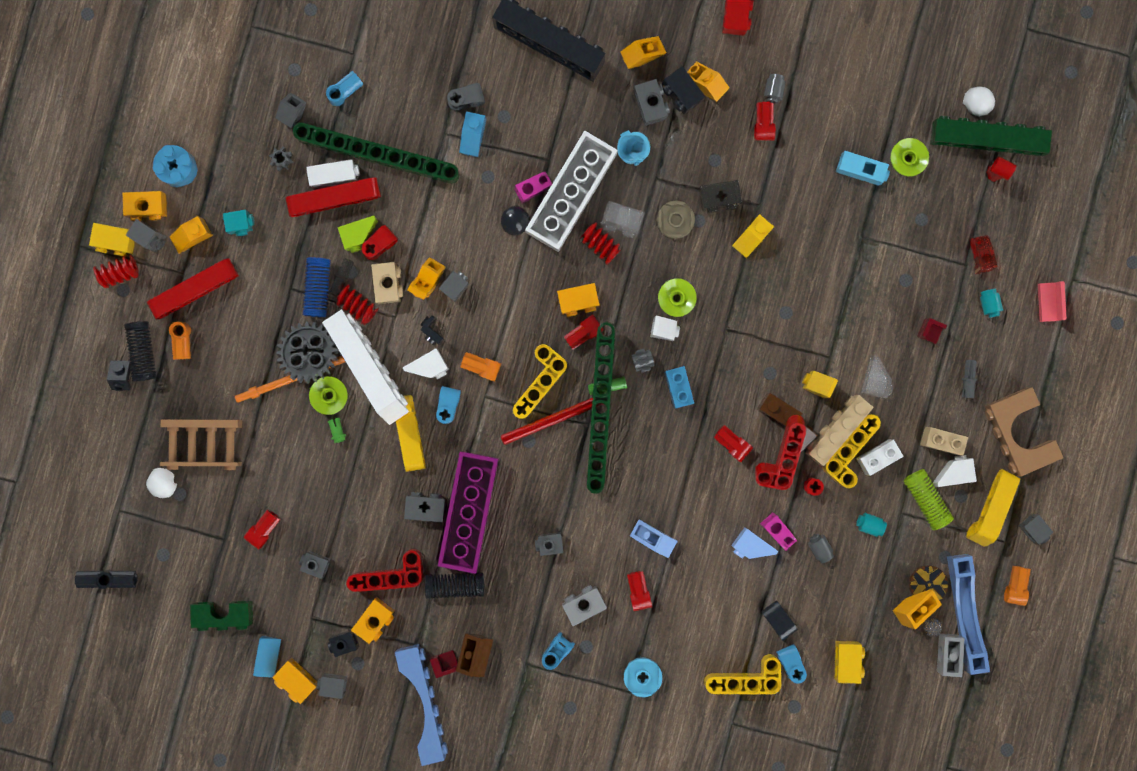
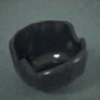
[501,206,530,235]

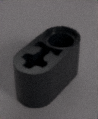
[761,600,798,641]

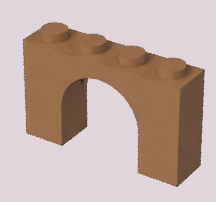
[985,387,1063,476]

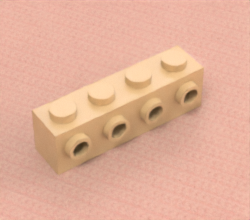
[806,395,874,466]

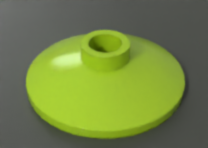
[890,138,929,177]
[658,279,696,317]
[309,376,348,415]

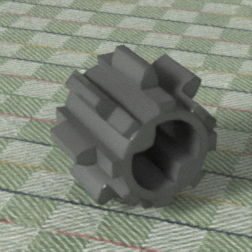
[269,147,294,171]
[631,348,655,373]

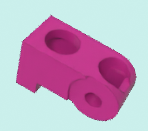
[514,172,552,204]
[760,512,797,551]

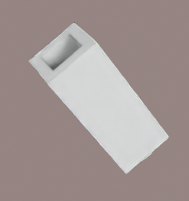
[307,160,360,189]

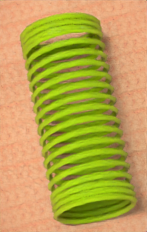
[903,469,954,530]

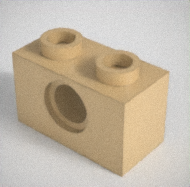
[371,262,403,304]
[920,427,968,456]

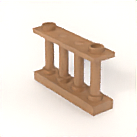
[160,420,242,470]

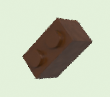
[757,393,803,427]
[456,633,493,677]

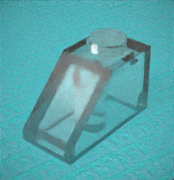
[861,355,893,399]

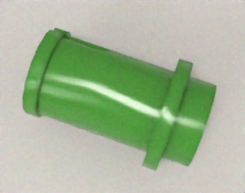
[328,418,346,443]

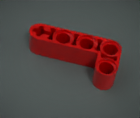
[755,415,806,490]
[346,549,423,592]

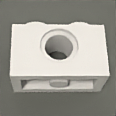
[856,439,904,476]

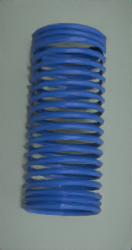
[302,257,331,317]

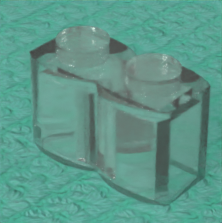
[601,201,645,238]

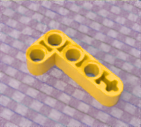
[513,344,567,419]
[396,395,426,472]
[822,414,881,488]
[966,469,1020,547]
[704,654,781,694]

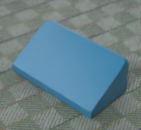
[253,636,281,677]

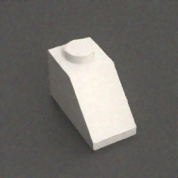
[650,316,680,341]
[403,349,449,380]
[933,455,977,487]

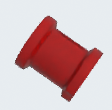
[803,478,824,496]

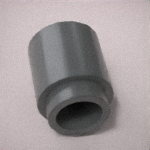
[764,74,786,104]
[808,533,834,563]

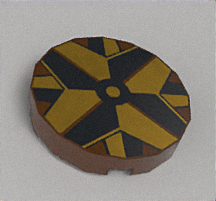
[909,565,949,601]

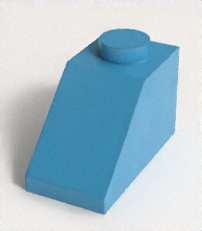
[459,111,486,157]

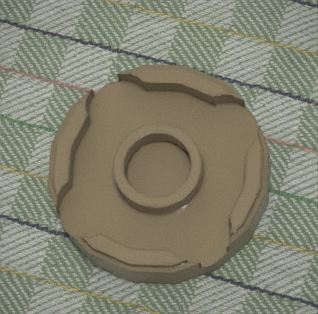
[657,200,695,239]

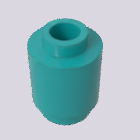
[980,289,1004,318]
[856,513,887,537]

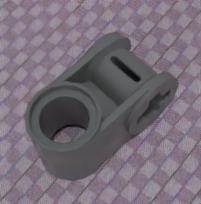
[447,83,485,111]

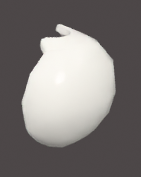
[963,87,995,117]
[146,468,177,498]

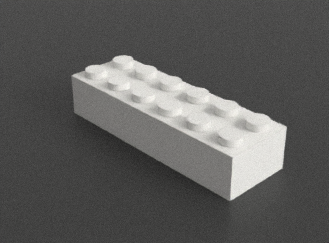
[525,131,618,252]
[322,309,409,425]

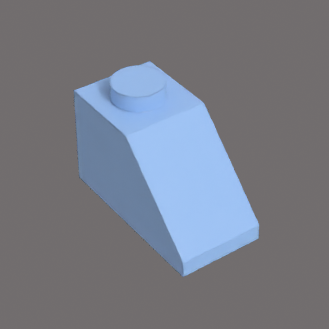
[630,520,677,558]
[731,527,778,559]

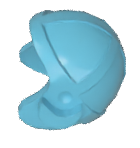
[617,130,650,166]

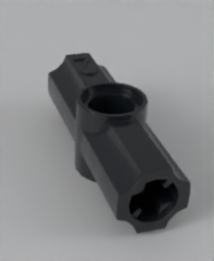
[75,570,138,589]

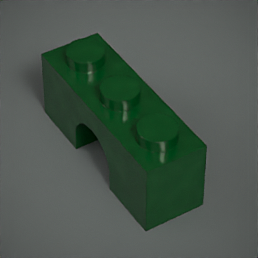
[190,601,253,631]

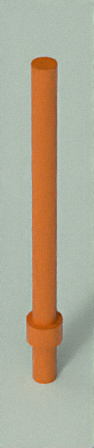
[235,356,345,403]

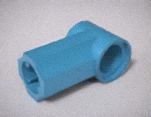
[326,71,363,106]

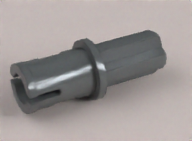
[962,360,978,398]

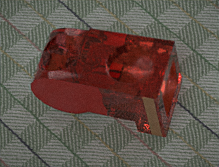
[970,235,998,274]

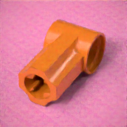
[169,322,191,360]
[460,352,501,382]
[1004,566,1031,606]

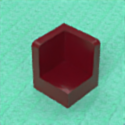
[917,318,947,344]
[430,650,458,678]

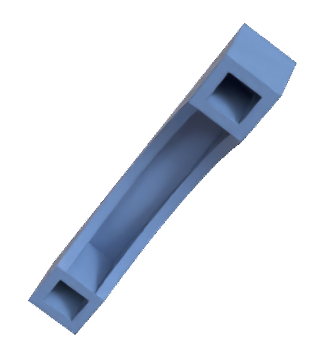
[947,554,990,675]
[395,644,448,766]

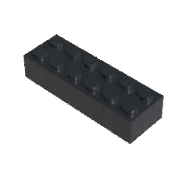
[492,0,606,82]

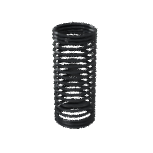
[124,321,157,381]
[425,572,484,599]

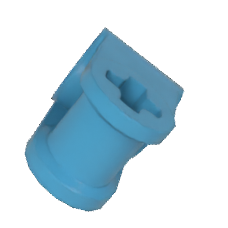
[436,386,461,424]
[542,632,575,670]
[776,644,807,684]

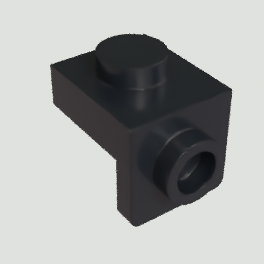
[420,315,444,345]
[107,361,131,392]

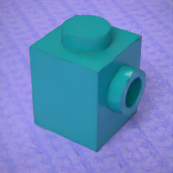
[223,210,254,236]

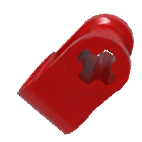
[361,225,398,260]

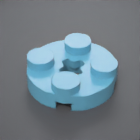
[624,657,662,697]

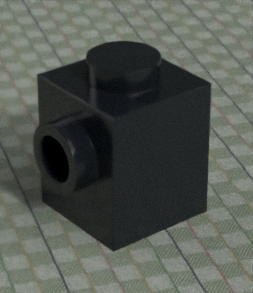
[328,630,360,657]

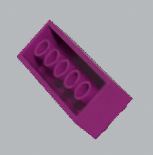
[438,451,499,574]

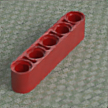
[285,178,381,217]
[147,258,239,320]

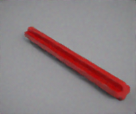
[501,398,604,445]

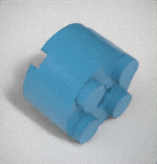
[153,145,198,187]

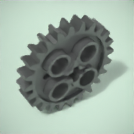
[276,321,339,384]

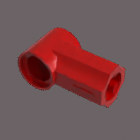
[754,102,776,141]
[986,156,1017,182]
[564,315,604,350]
[714,425,753,463]
[244,509,281,550]
[627,571,652,611]

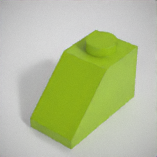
[338,216,378,253]

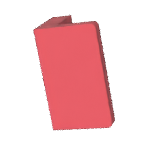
[1038,281,1067,322]

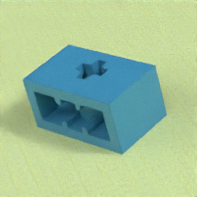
[664,366,694,408]

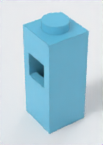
[836,151,890,186]

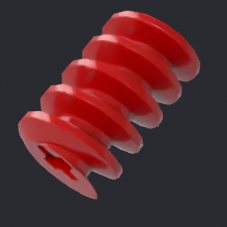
[580,222,621,265]
[93,254,139,288]
[337,284,379,325]

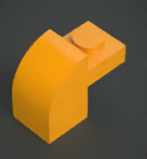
[407,257,446,300]

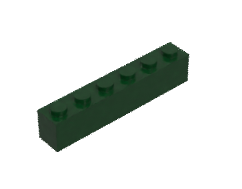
[930,116,1052,156]

